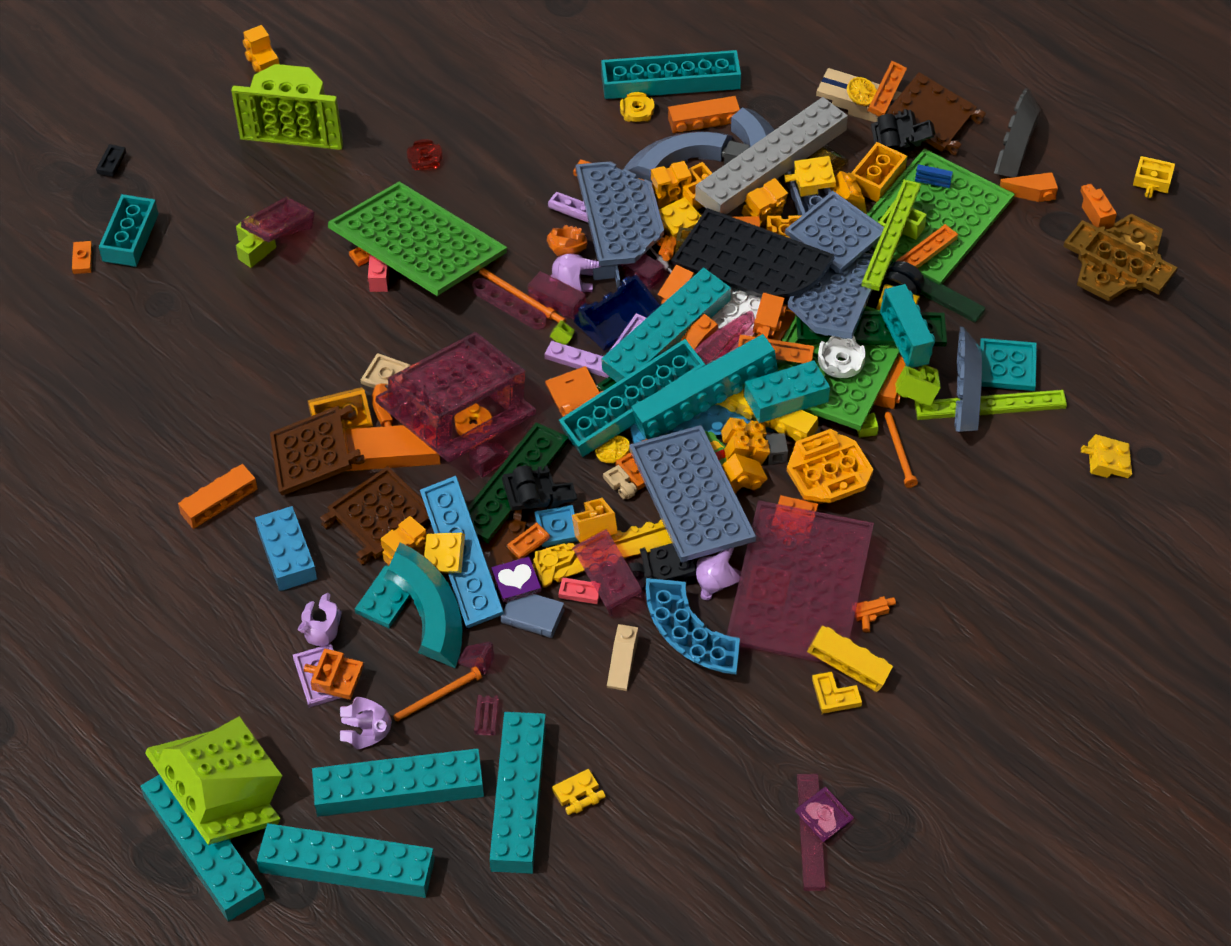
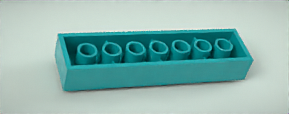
[601,50,741,99]
[601,267,731,382]
[631,334,778,439]
[559,339,705,457]
[490,712,546,874]
[312,748,484,817]
[140,774,265,922]
[257,823,435,898]

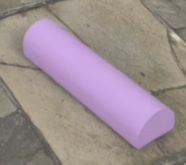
[548,192,588,223]

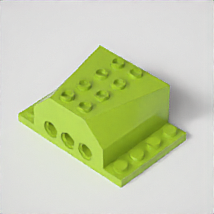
[231,64,343,150]
[145,716,282,845]

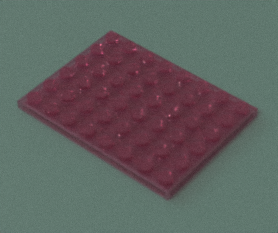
[727,500,874,663]

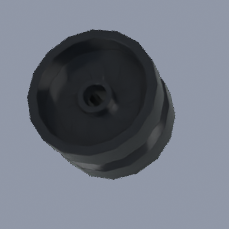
[879,261,925,295]

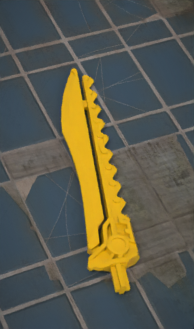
[532,520,672,588]

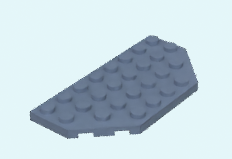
[575,162,664,266]
[788,253,873,339]

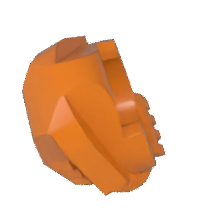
[547,225,588,256]

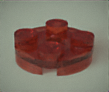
[407,139,442,170]

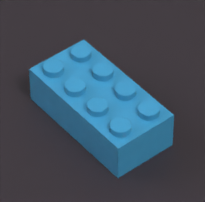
[255,506,317,591]

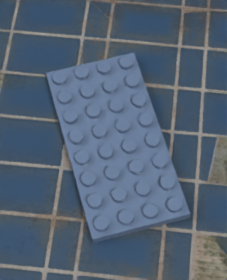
[629,425,756,562]

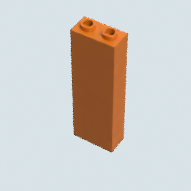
[345,423,440,471]

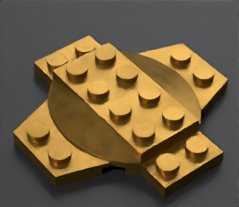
[1063,214,1178,301]

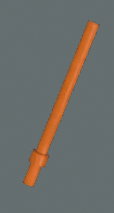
[479,268,566,323]

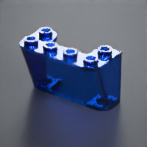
[574,274,660,350]

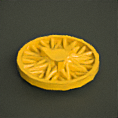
[847,77,877,106]
[595,435,630,463]

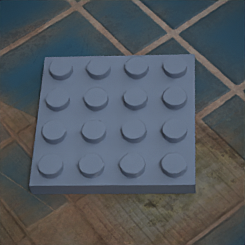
[785,191,884,274]

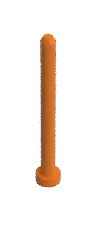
[884,412,918,488]
[393,666,482,721]

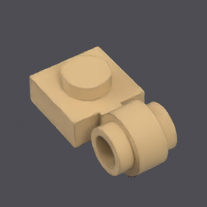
[603,465,637,500]

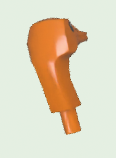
[372,383,407,426]

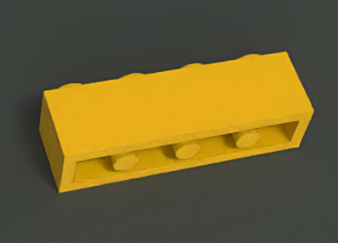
[807,625,893,692]

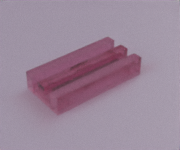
[474,695,498,735]

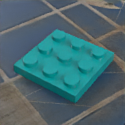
[980,338,1037,391]

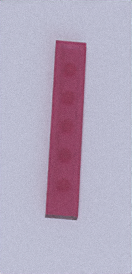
[797,774,825,891]

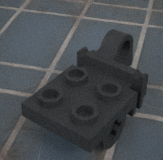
[871,109,935,151]
[502,465,577,511]
[625,543,696,593]

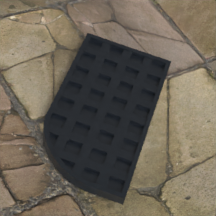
[671,208,835,298]

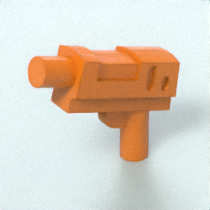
[657,235,678,261]
[851,596,896,633]

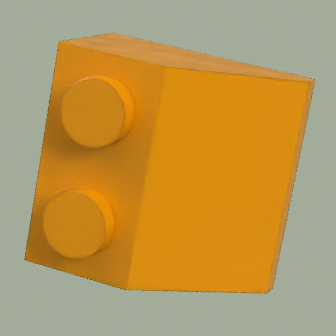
[830,171,867,214]

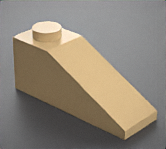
[607,624,638,691]

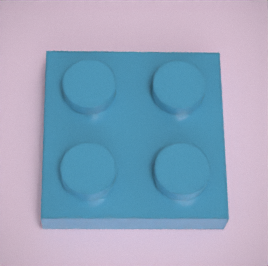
[535,505,578,547]

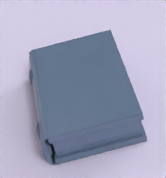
[501,592,564,638]

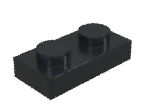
[96,144,126,177]

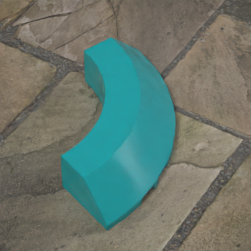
[385,542,462,668]

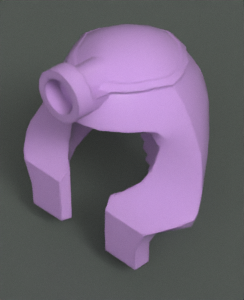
[550,254,601,293]
[696,548,743,600]
[298,593,342,646]
[340,697,392,750]

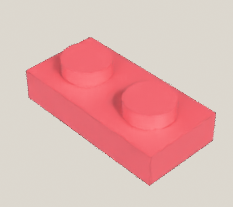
[558,578,601,604]

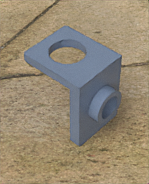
[593,265,620,291]

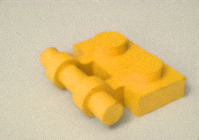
[552,769,606,815]

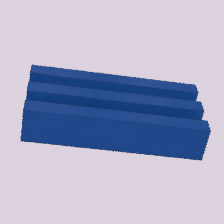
[915,164,953,188]

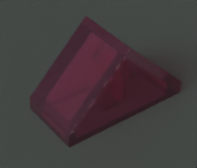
[458,641,494,674]

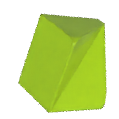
[549,320,575,345]
[857,413,878,438]

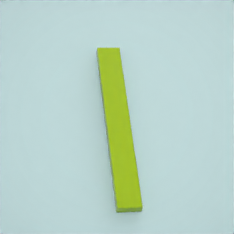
[861,179,921,291]
[915,390,1067,420]

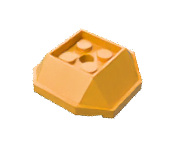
[787,429,873,504]

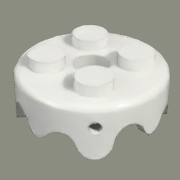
[818,335,865,378]

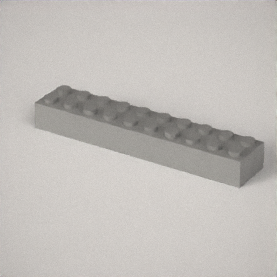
[695,97,848,215]

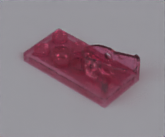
[241,196,314,242]
[572,529,645,616]

